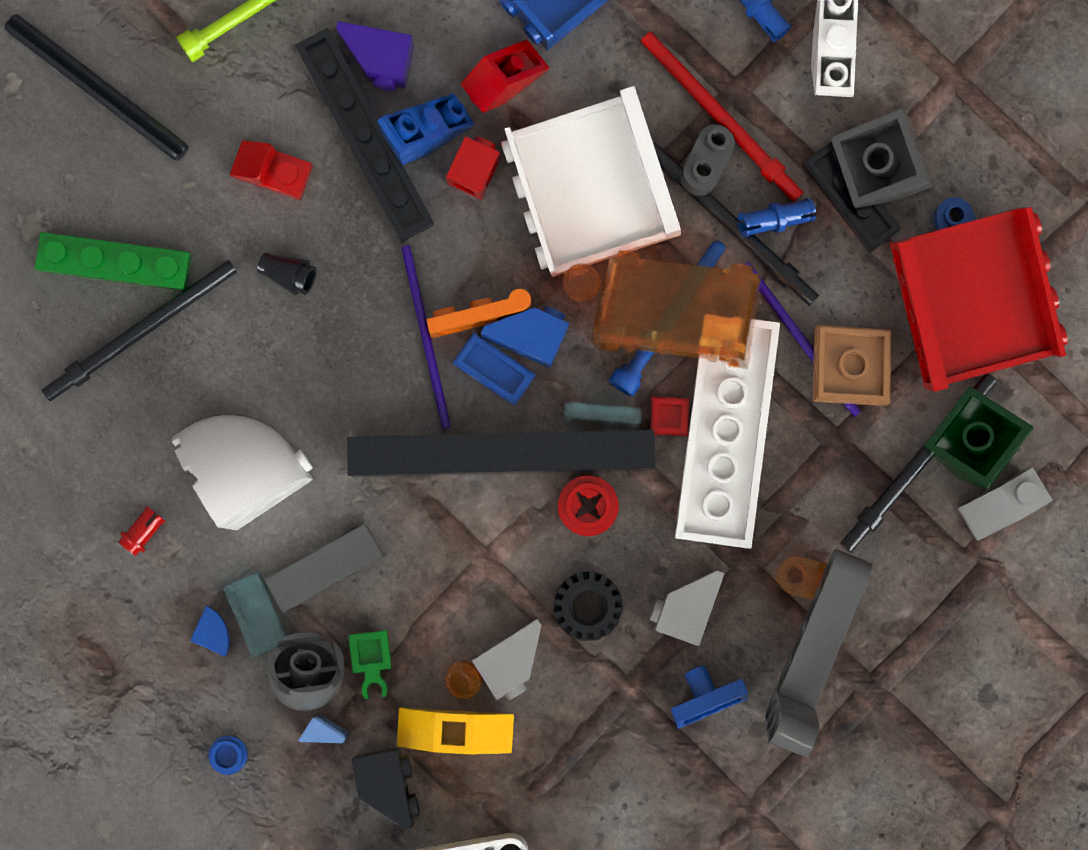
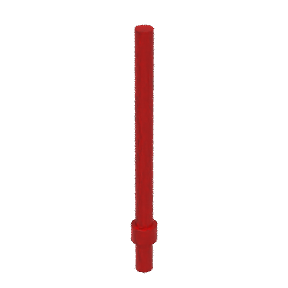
[640,31,804,202]

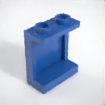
[499,0,609,51]

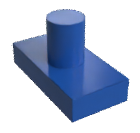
[671,666,748,729]

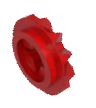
[558,475,619,536]

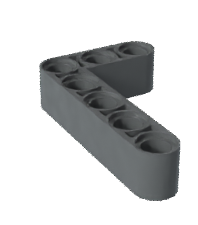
[765,549,872,758]

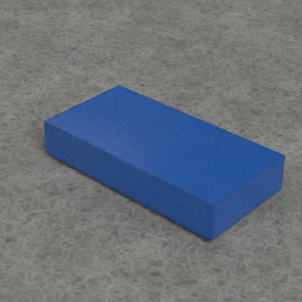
[452,332,536,407]

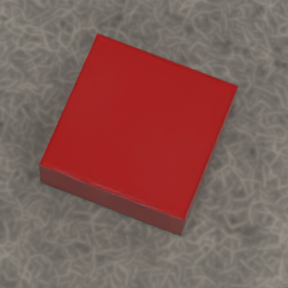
[650,397,689,437]

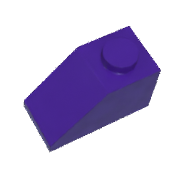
[336,21,414,91]

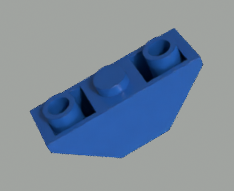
[377,94,474,165]

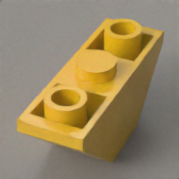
[397,707,514,754]

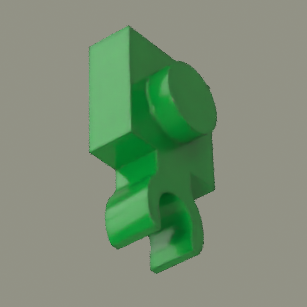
[348,630,392,699]

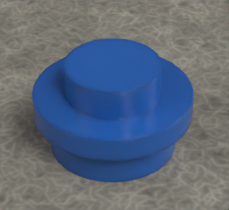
[208,735,248,775]

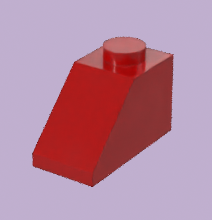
[460,39,550,113]

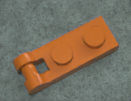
[426,289,531,339]

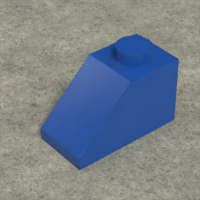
[481,306,569,369]

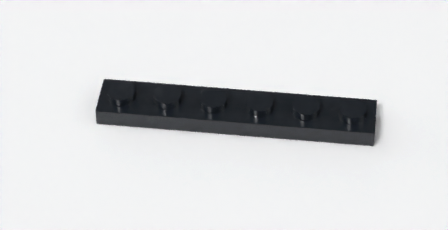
[295,28,434,243]

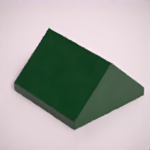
[924,386,1034,490]

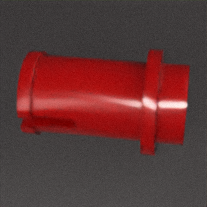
[118,506,166,556]

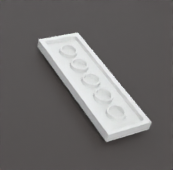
[675,313,780,549]

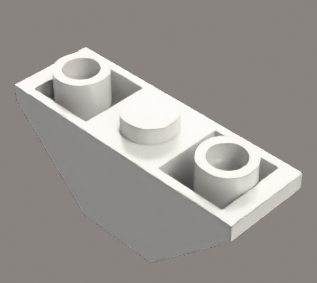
[811,0,858,97]

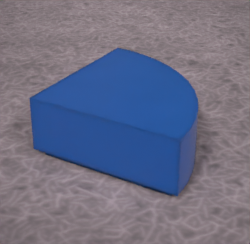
[190,606,231,656]

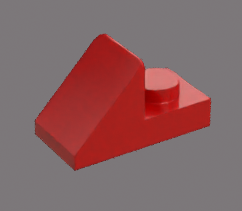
[229,140,313,201]

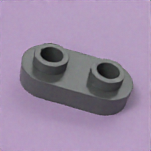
[680,125,735,196]

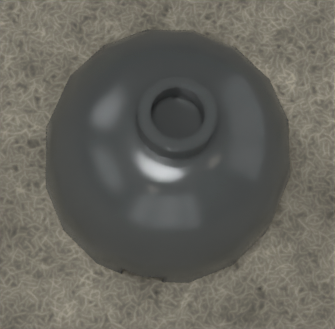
[267,632,344,711]

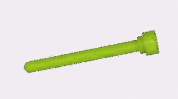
[176,0,276,63]

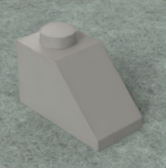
[957,467,1053,541]
[649,571,724,646]
[472,618,542,701]

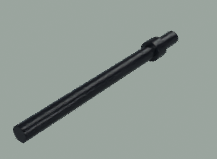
[653,142,819,306]
[41,260,237,402]
[840,373,998,553]

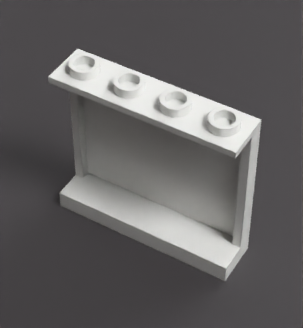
[501,86,681,277]

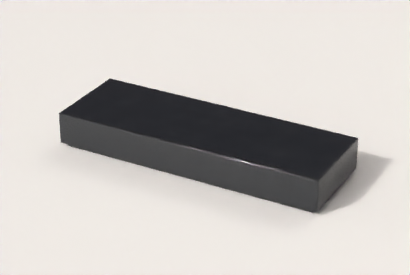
[802,141,901,253]

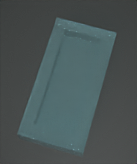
[564,402,642,427]
[223,572,287,658]

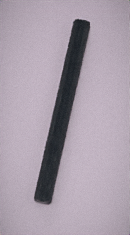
[4,14,189,161]

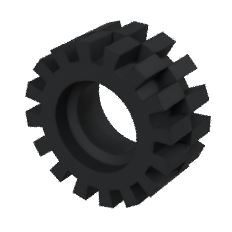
[554,572,623,641]

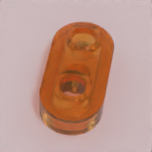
[776,557,827,600]

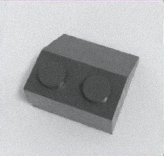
[830,109,934,208]

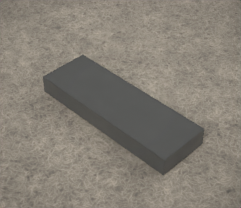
[265,524,384,613]

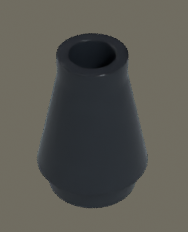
[257,252,317,295]

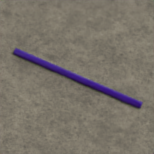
[401,245,451,429]
[741,261,861,417]

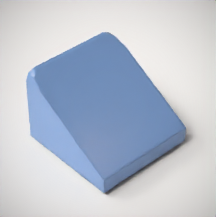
[298,714,349,743]

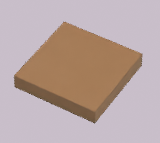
[812,325,891,406]

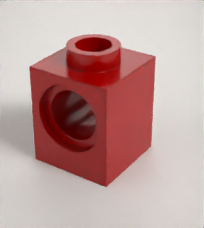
[446,136,500,200]

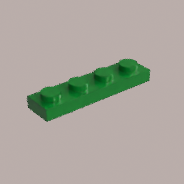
[34,232,192,291]

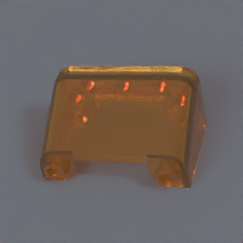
[591,251,761,369]

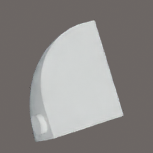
[172,415,313,530]

